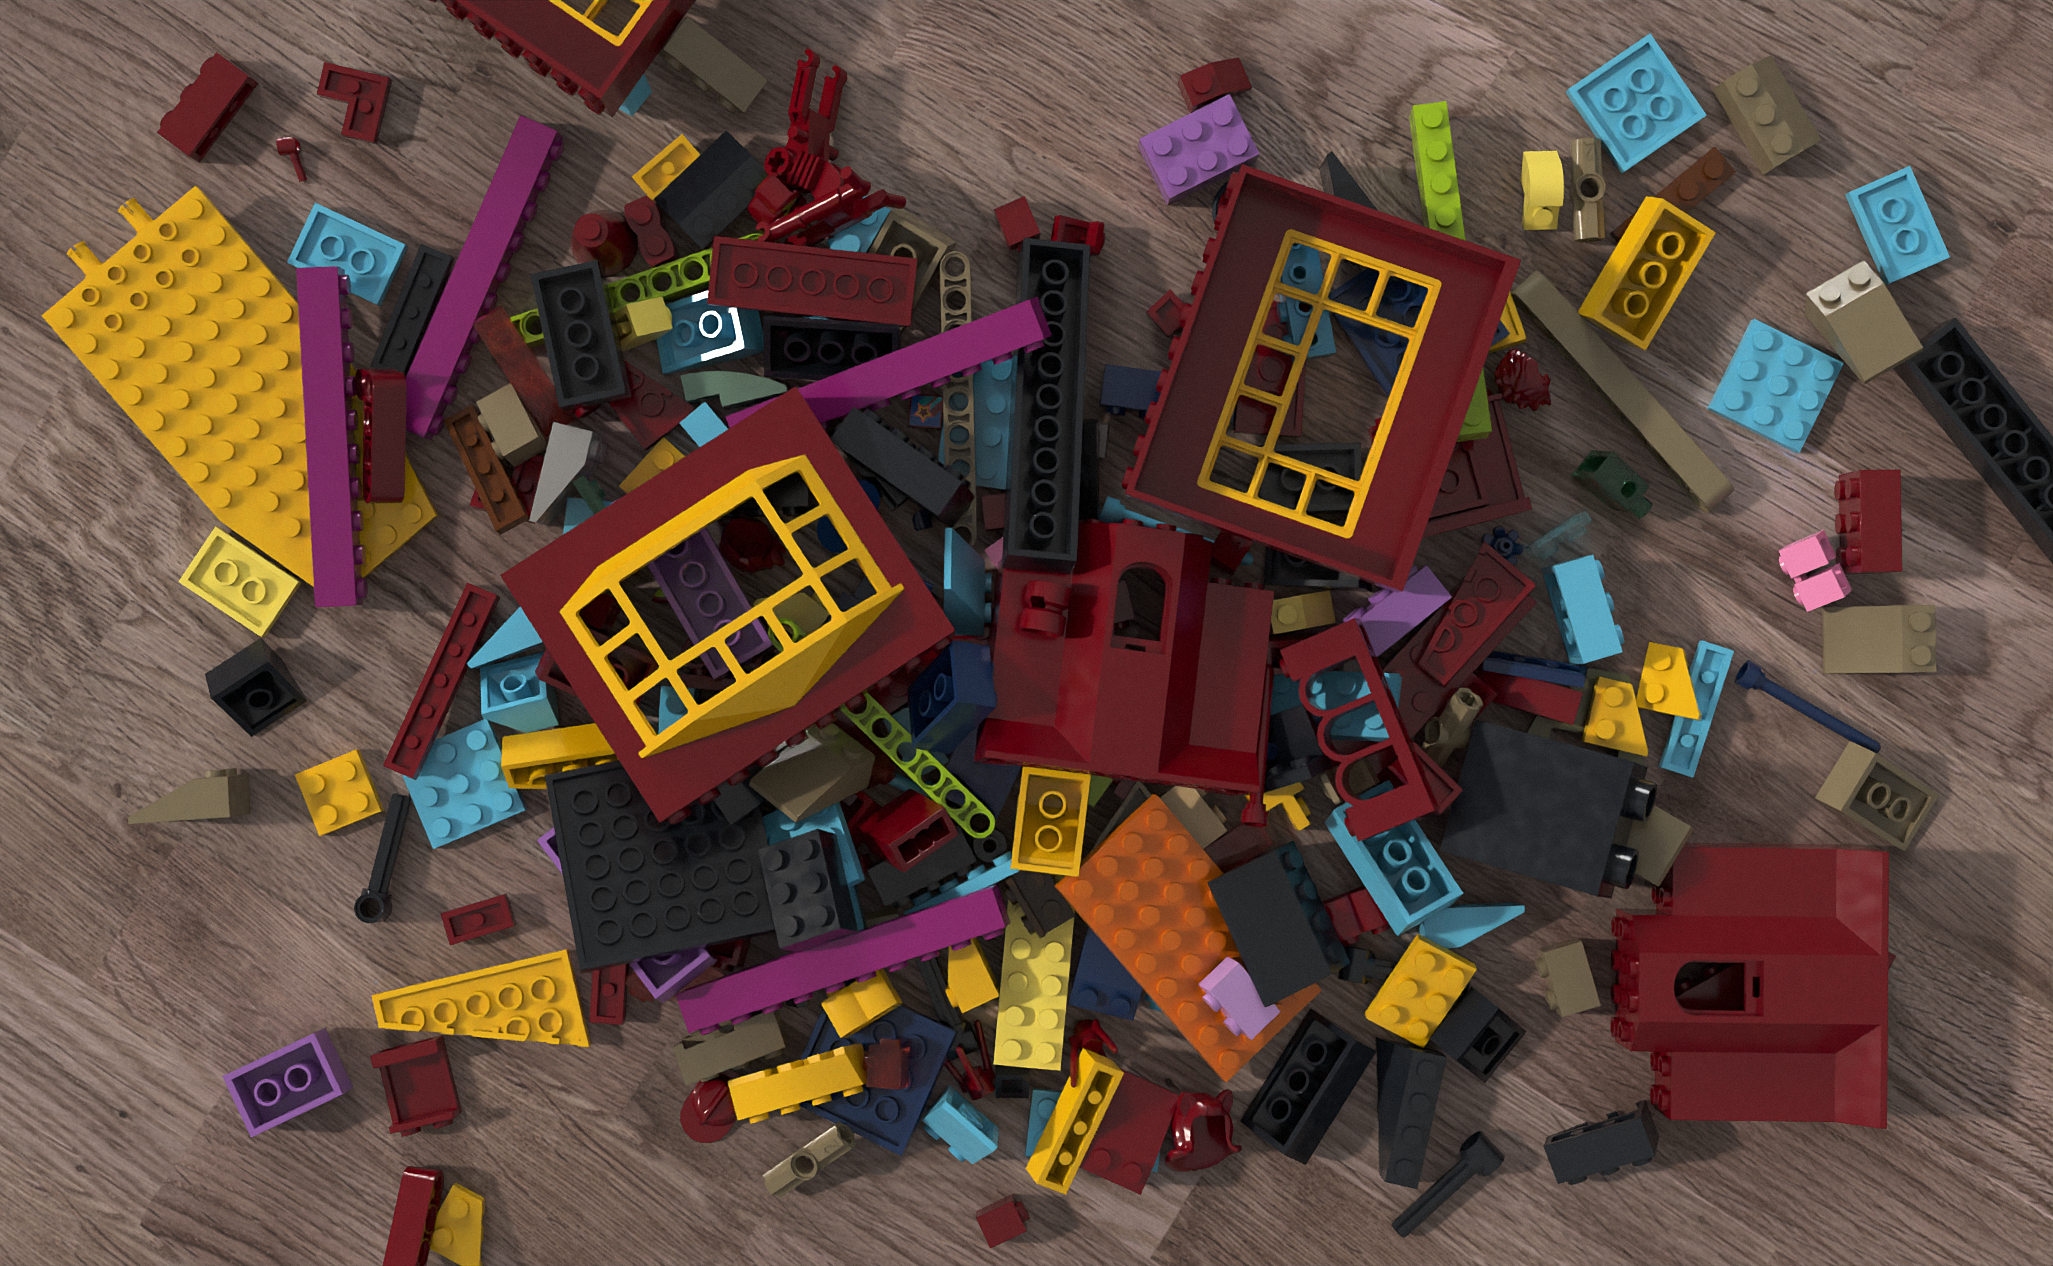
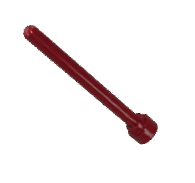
[1241,665,1274,827]

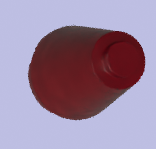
[571,210,638,277]

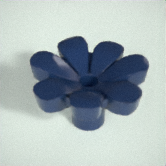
[1481,526,1523,566]

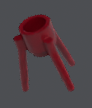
[1068,1019,1118,1088]
[944,1020,996,1100]

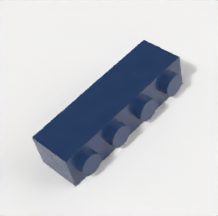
[1099,364,1235,425]

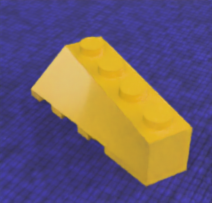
[501,723,619,789]
[727,1043,872,1124]

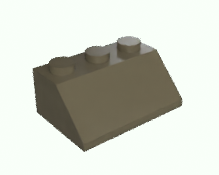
[1712,55,1822,175]

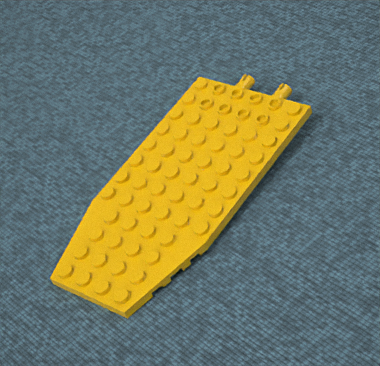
[41,186,438,587]

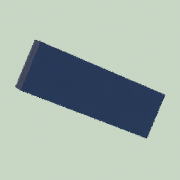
[1482,650,1588,688]

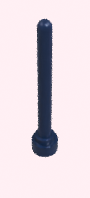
[1735,660,1881,753]

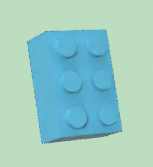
[1541,555,1624,664]

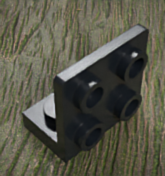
[1264,704,1332,793]

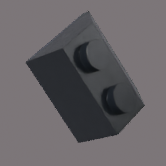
[205,638,307,737]
[1429,986,1527,1083]

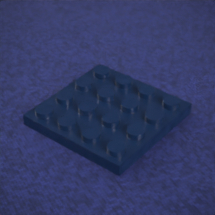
[1328,268,1510,398]
[799,979,959,1156]

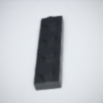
[370,244,455,377]

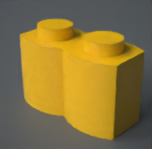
[821,968,903,1038]

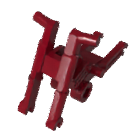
[756,49,906,247]

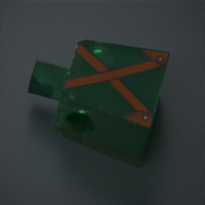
[1571,450,1653,519]

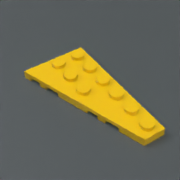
[371,948,591,1047]

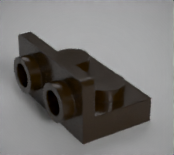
[1003,870,1075,939]

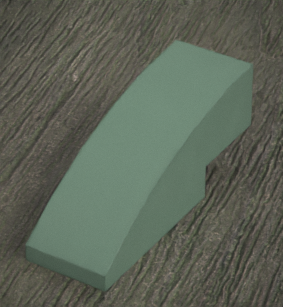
[680,371,789,410]

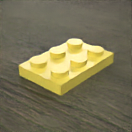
[179,526,302,637]

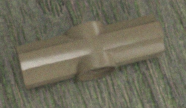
[1569,137,1606,243]
[1420,688,1483,769]
[763,1121,856,1198]

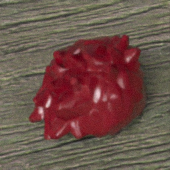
[1494,348,1551,411]
[719,516,787,573]

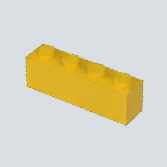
[1025,1048,1124,1195]

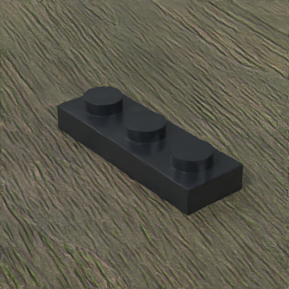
[1079,419,1100,520]

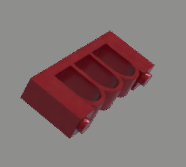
[1279,618,1440,841]

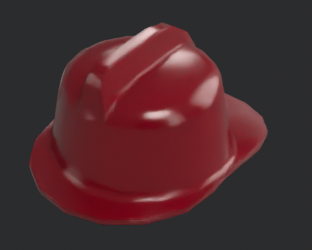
[680,1069,741,1143]

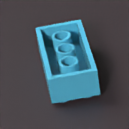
[1324,780,1463,936]

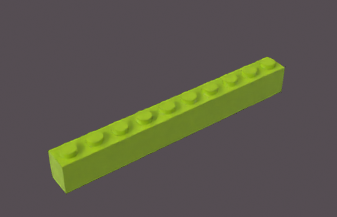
[1409,101,1492,442]

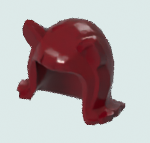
[1165,1089,1242,1172]

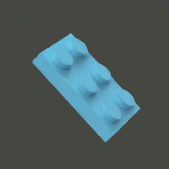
[1845,166,1950,285]
[287,203,408,306]

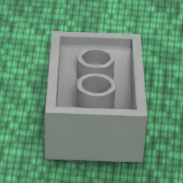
[529,422,607,526]

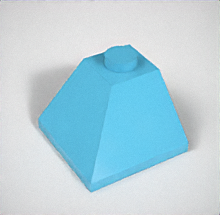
[480,652,559,733]

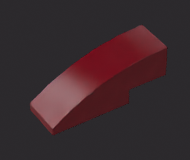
[1478,664,1583,725]

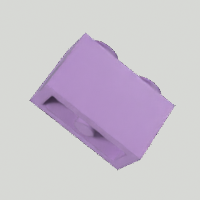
[1198,957,1281,1040]

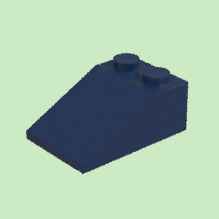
[1068,926,1143,1021]

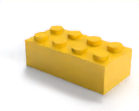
[1578,196,1716,350]

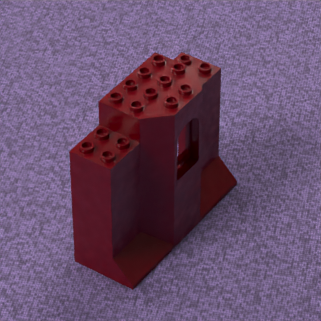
[973,519,1274,796]
[1610,843,1889,1129]

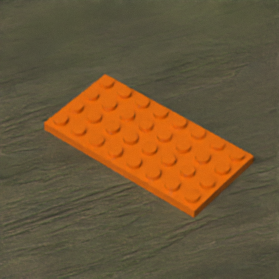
[1055,794,1322,1082]

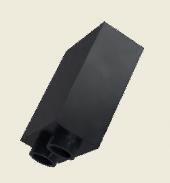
[1440,720,1657,899]

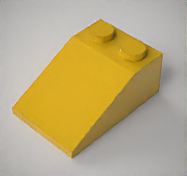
[1010,766,1091,877]
[945,937,1000,1013]

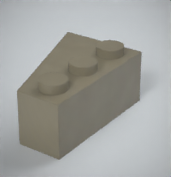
[658,16,768,114]

